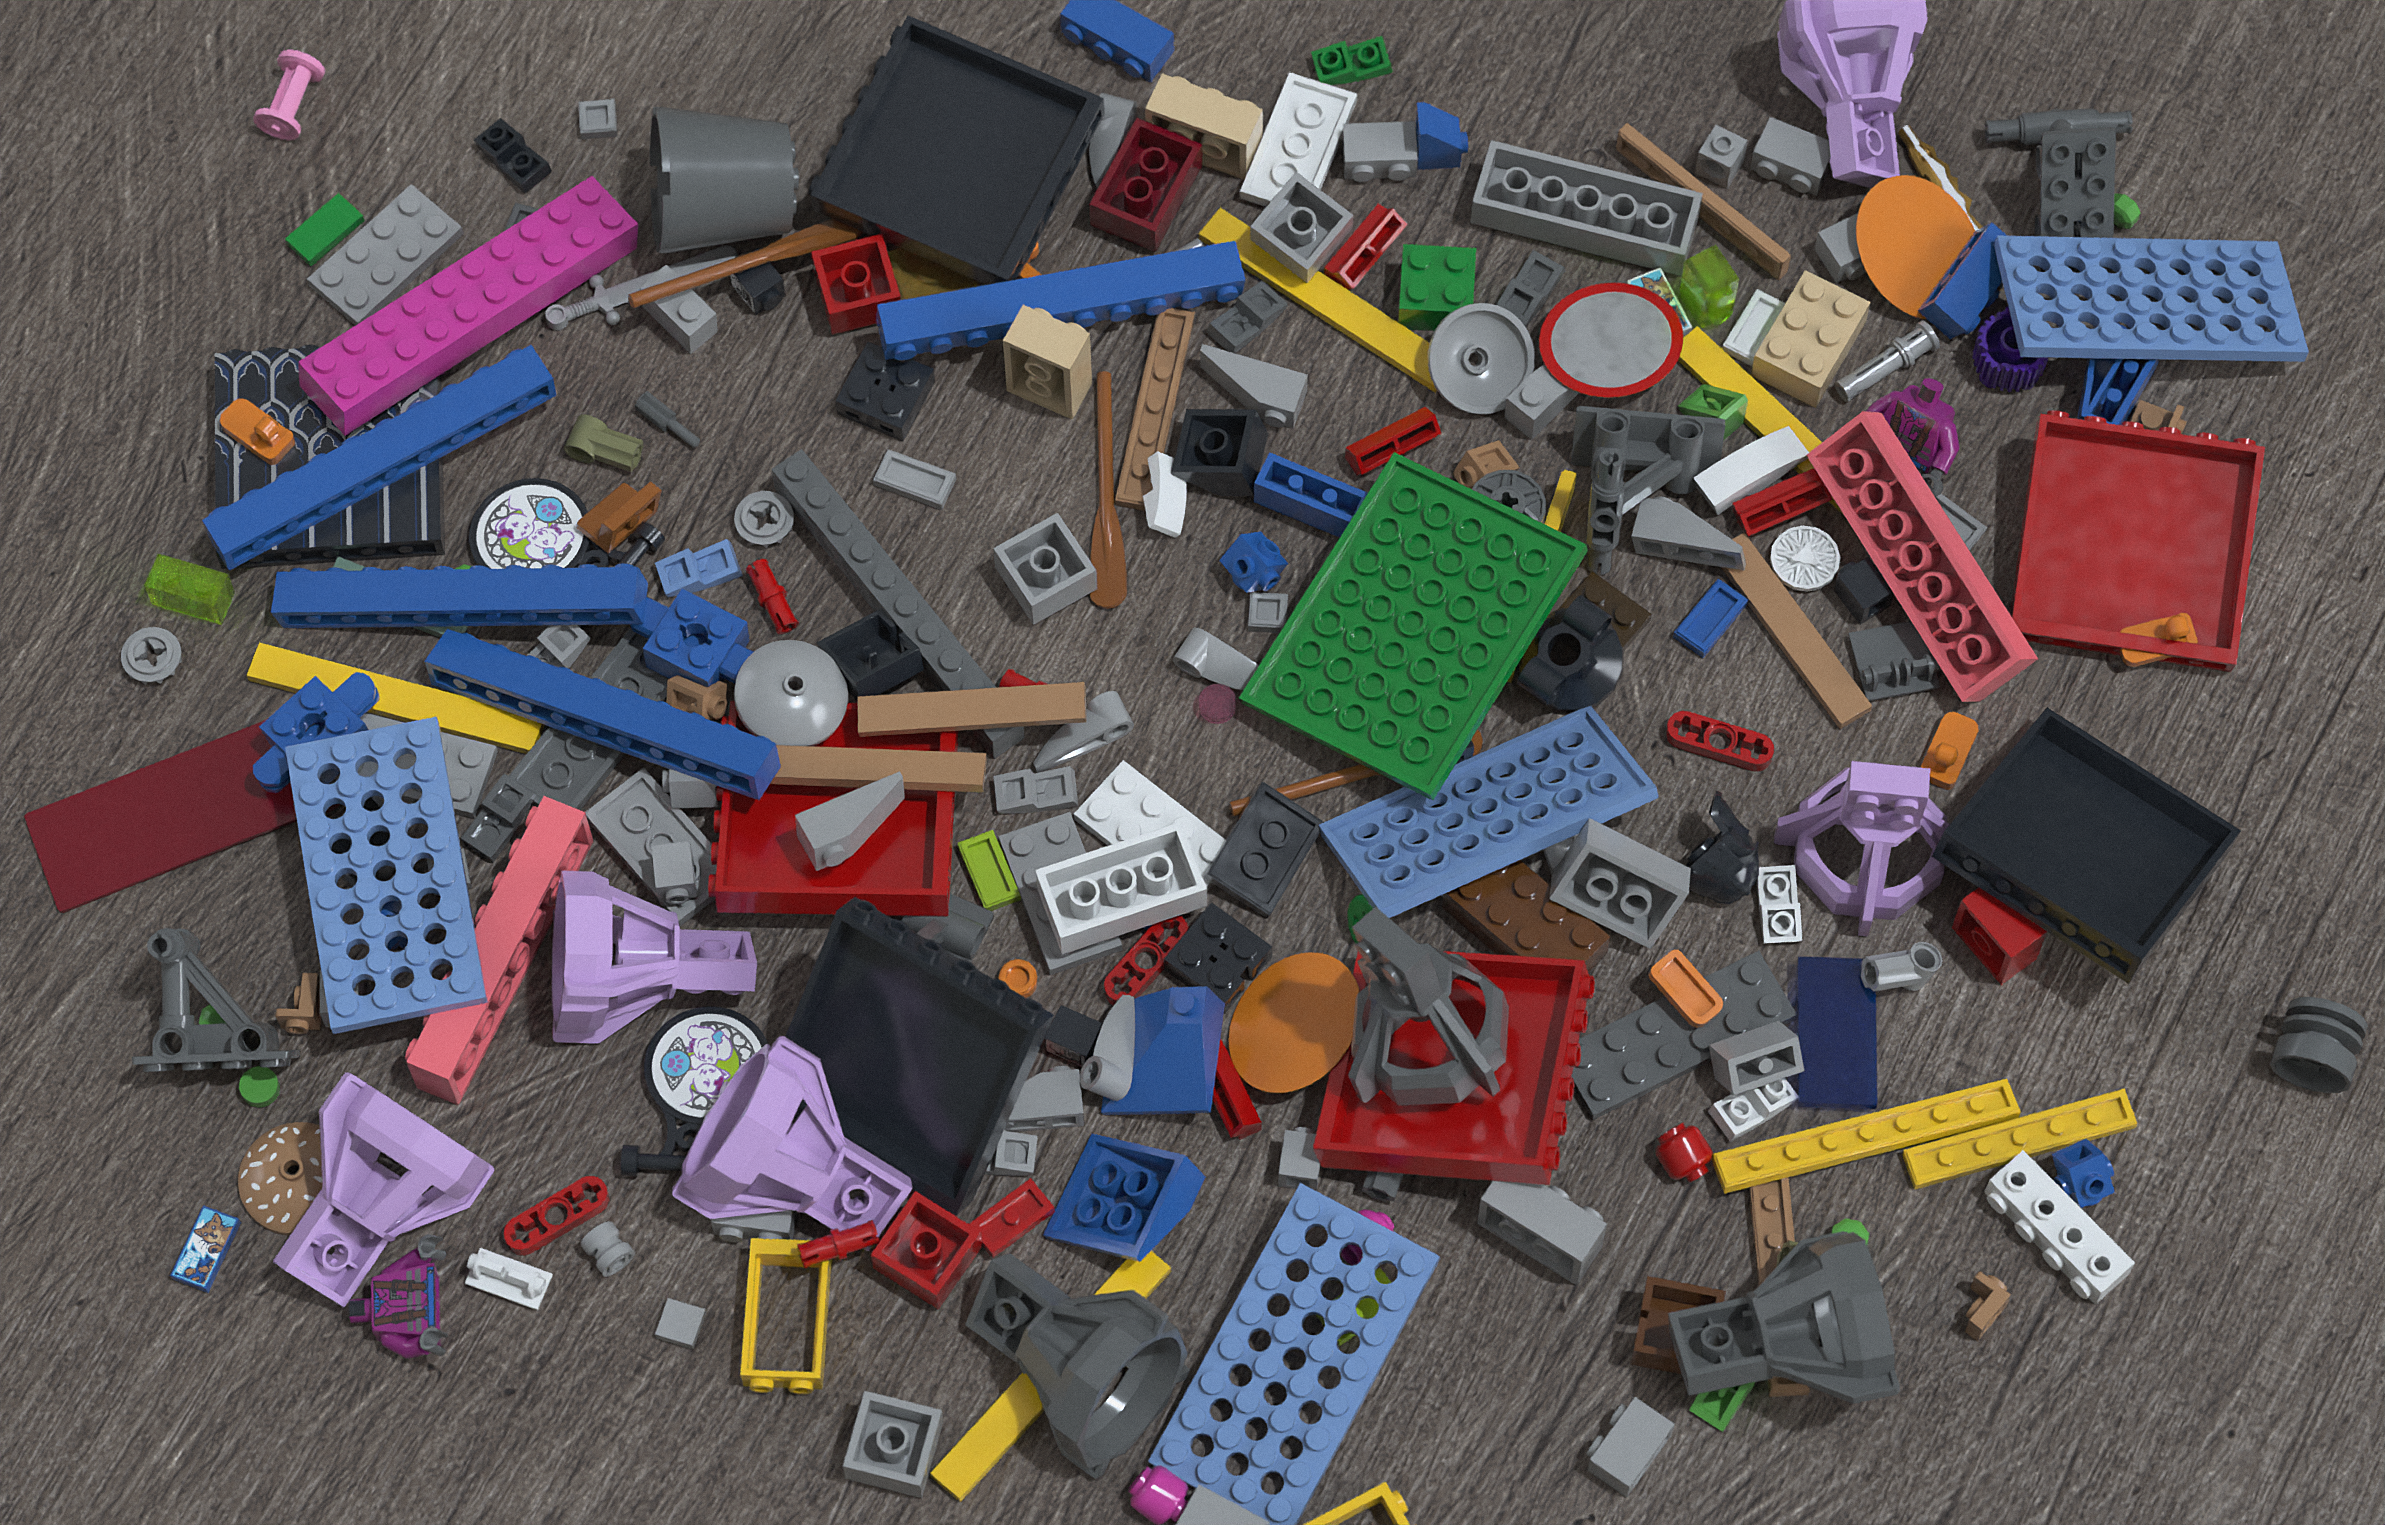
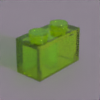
[1679,245,1739,329]
[144,554,235,625]

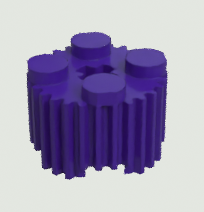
[1973,307,2049,392]

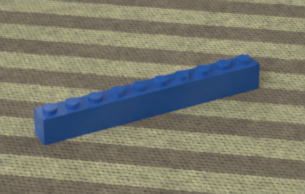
[876,241,1246,360]
[202,345,557,570]
[271,564,648,628]
[424,629,781,800]

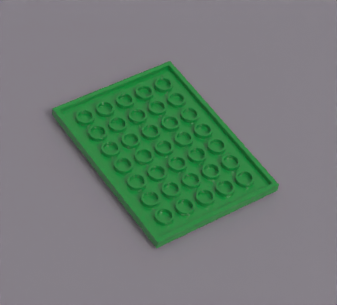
[1239,452,1588,800]

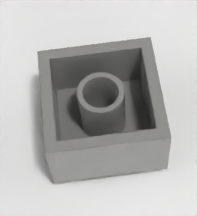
[1250,172,1353,283]
[993,513,1097,625]
[843,1391,943,1498]

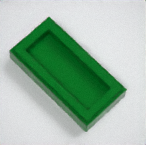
[285,193,365,267]

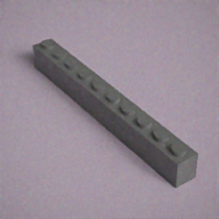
[771,449,1025,759]

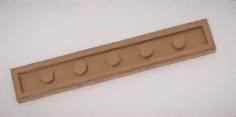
[1616,123,1791,280]
[1115,308,1195,511]
[1721,533,1872,729]
[858,682,1087,737]
[770,745,987,792]
[1749,1177,1810,1397]

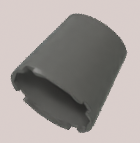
[649,107,799,254]

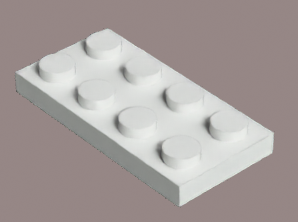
[1240,72,1357,207]
[1074,760,1225,891]

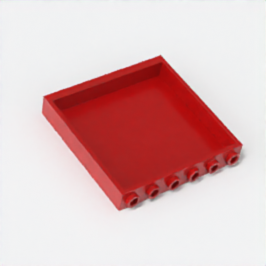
[2010,410,2265,672]
[708,701,958,916]
[1313,951,1595,1185]

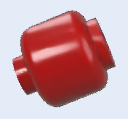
[1655,1122,1713,1183]

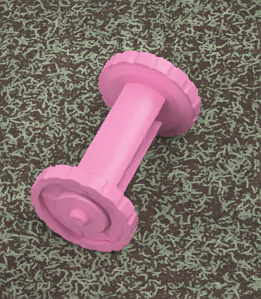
[253,50,325,140]

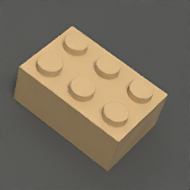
[1145,74,1263,180]
[1751,270,1871,408]
[1003,305,1092,420]

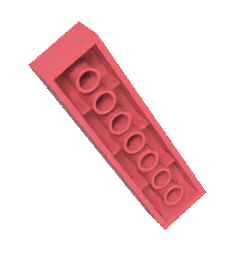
[1807,411,2038,702]
[405,796,593,1106]

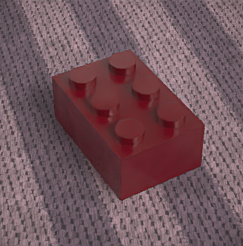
[1089,118,1202,252]

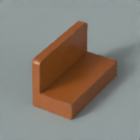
[576,481,662,553]

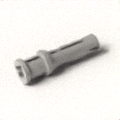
[1834,320,1940,402]

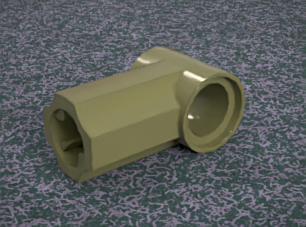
[564,414,644,472]

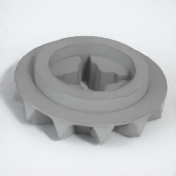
[734,491,794,548]
[121,627,182,685]

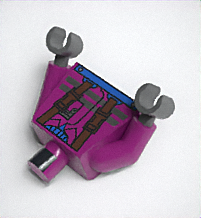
[1866,378,1960,497]
[349,1234,448,1359]

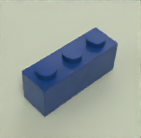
[1060,0,1174,83]
[1918,222,2007,339]
[1254,452,1368,538]

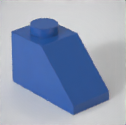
[1415,102,1468,170]

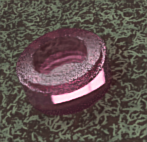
[1199,684,1236,724]

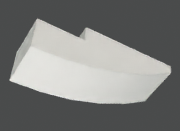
[1694,426,1809,515]

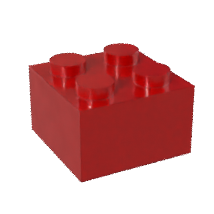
[811,234,901,335]
[1952,888,2047,985]
[871,1191,983,1310]

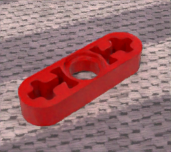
[1666,711,1774,771]
[1104,915,1188,1006]
[504,1176,609,1255]

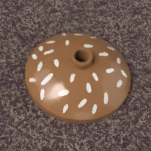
[238,1122,323,1236]

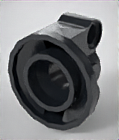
[1517,595,1624,712]

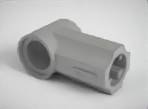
[1861,942,1942,991]

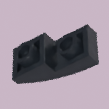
[473,118,552,193]

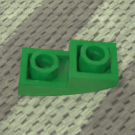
[1311,36,1393,85]

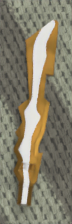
[1898,125,2004,291]

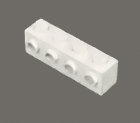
[1985,1151,2135,1305]

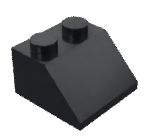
[1172,409,1268,496]

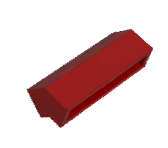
[1324,203,1408,290]
[1345,407,1442,476]
[1733,468,1833,536]
[1212,1039,1262,1140]

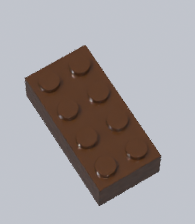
[1442,860,1610,973]

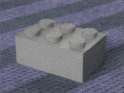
[1549,818,1691,949]
[1477,1181,1607,1286]

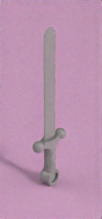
[545,245,737,330]

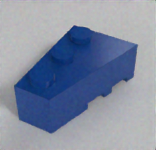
[2077,322,2160,425]

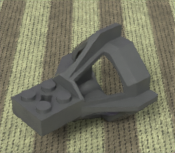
[1348,907,1509,1105]
[1668,1231,1900,1404]
[965,1253,1190,1478]

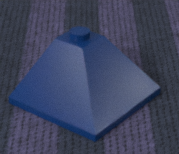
[1101,986,1225,1115]
[1043,1134,1206,1262]

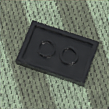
[1203,781,1324,918]

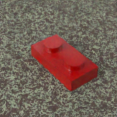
[969,1178,1055,1258]

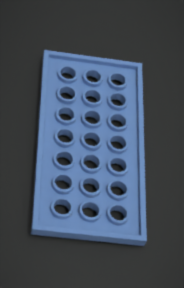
[1994,236,2309,362]
[1319,706,1659,918]
[285,717,488,1034]
[1148,1183,1440,1525]

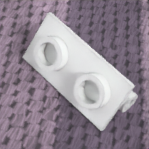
[465,1248,553,1310]

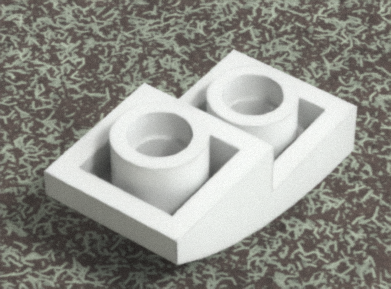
[1143,451,1186,538]
[1756,865,1802,944]
[1708,1078,1799,1142]

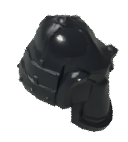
[1685,790,1759,904]

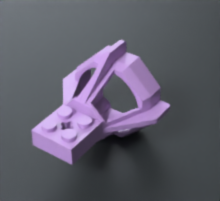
[1778,0,1927,188]
[1774,761,1950,937]
[552,871,757,1043]
[672,1036,912,1251]
[273,1072,494,1307]

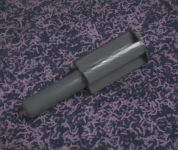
[635,392,700,448]

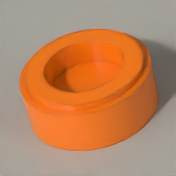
[999,959,1038,998]

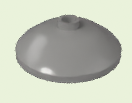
[1428,303,1535,414]
[734,640,848,747]

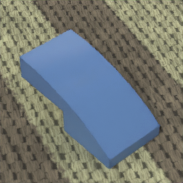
[655,539,743,597]

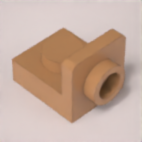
[2130,400,2187,434]
[1453,440,1520,489]
[666,675,727,721]
[275,973,321,1034]
[1965,1271,2011,1342]

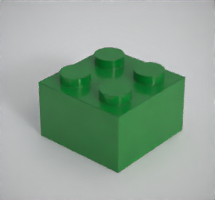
[1398,244,1476,331]

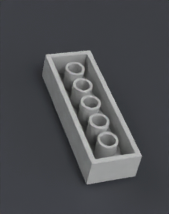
[1470,140,1703,276]

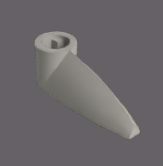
[1090,93,1137,189]
[1173,628,1259,690]
[1033,691,1134,773]
[1080,995,1135,1101]

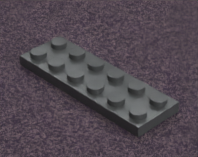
[509,628,668,810]
[1571,951,1797,1120]

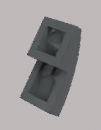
[1496,250,1566,327]
[1207,281,1288,353]
[461,774,535,863]

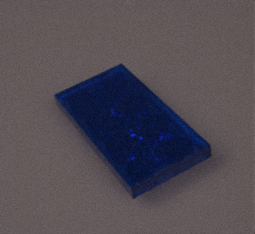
[1797,957,1878,1109]

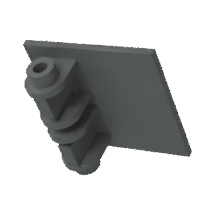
[1848,621,1940,701]

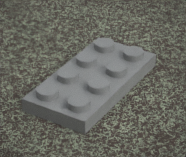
[307,184,464,325]
[331,713,498,819]
[585,768,717,926]
[998,812,1122,975]

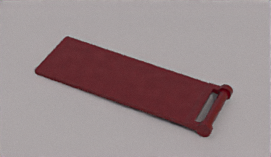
[24,718,340,913]

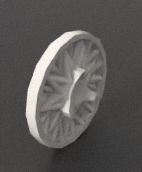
[1770,526,1840,592]

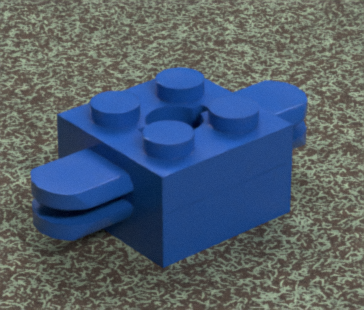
[630,588,754,687]
[253,672,380,793]

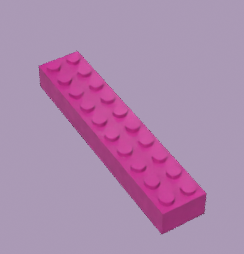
[298,176,638,436]

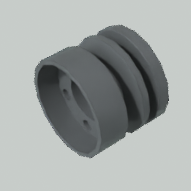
[1472,470,1546,524]
[2270,997,2368,1093]

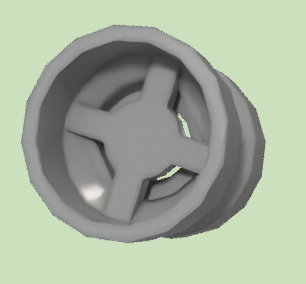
[580,1221,635,1277]

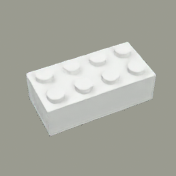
[1035,822,1207,954]

